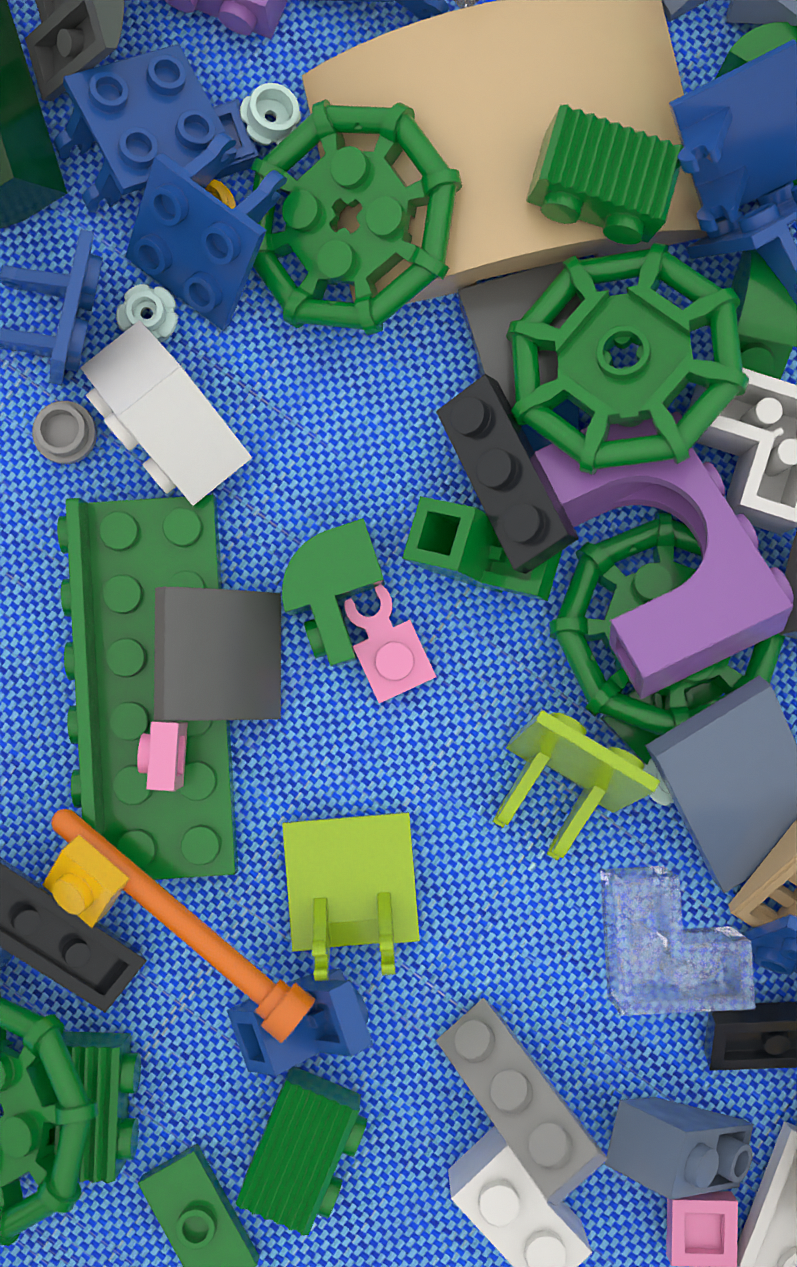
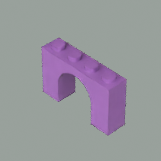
[535,408,794,699]

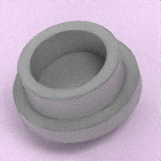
[32,401,97,464]

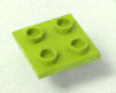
[492,710,660,861]
[282,812,420,981]

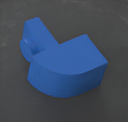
[227,969,373,1076]

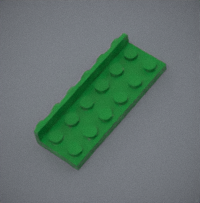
[57,495,238,880]

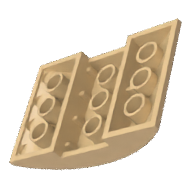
[302,0,707,304]

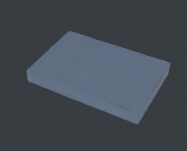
[646,675,797,893]

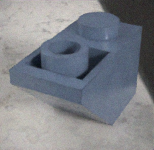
[604,1097,754,1200]

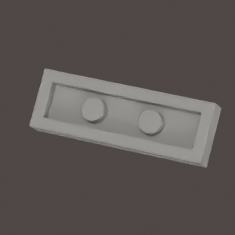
[436,998,608,1206]

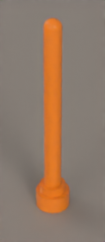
[51,809,316,1043]

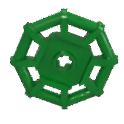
[250,99,462,336]
[506,242,749,475]
[549,513,785,736]
[0,995,98,1246]

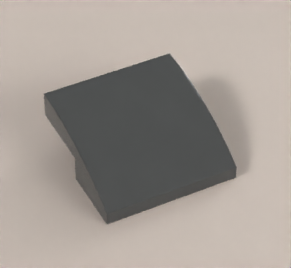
[25,0,124,101]
[458,258,614,408]
[154,587,281,721]

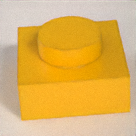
[42,835,130,928]

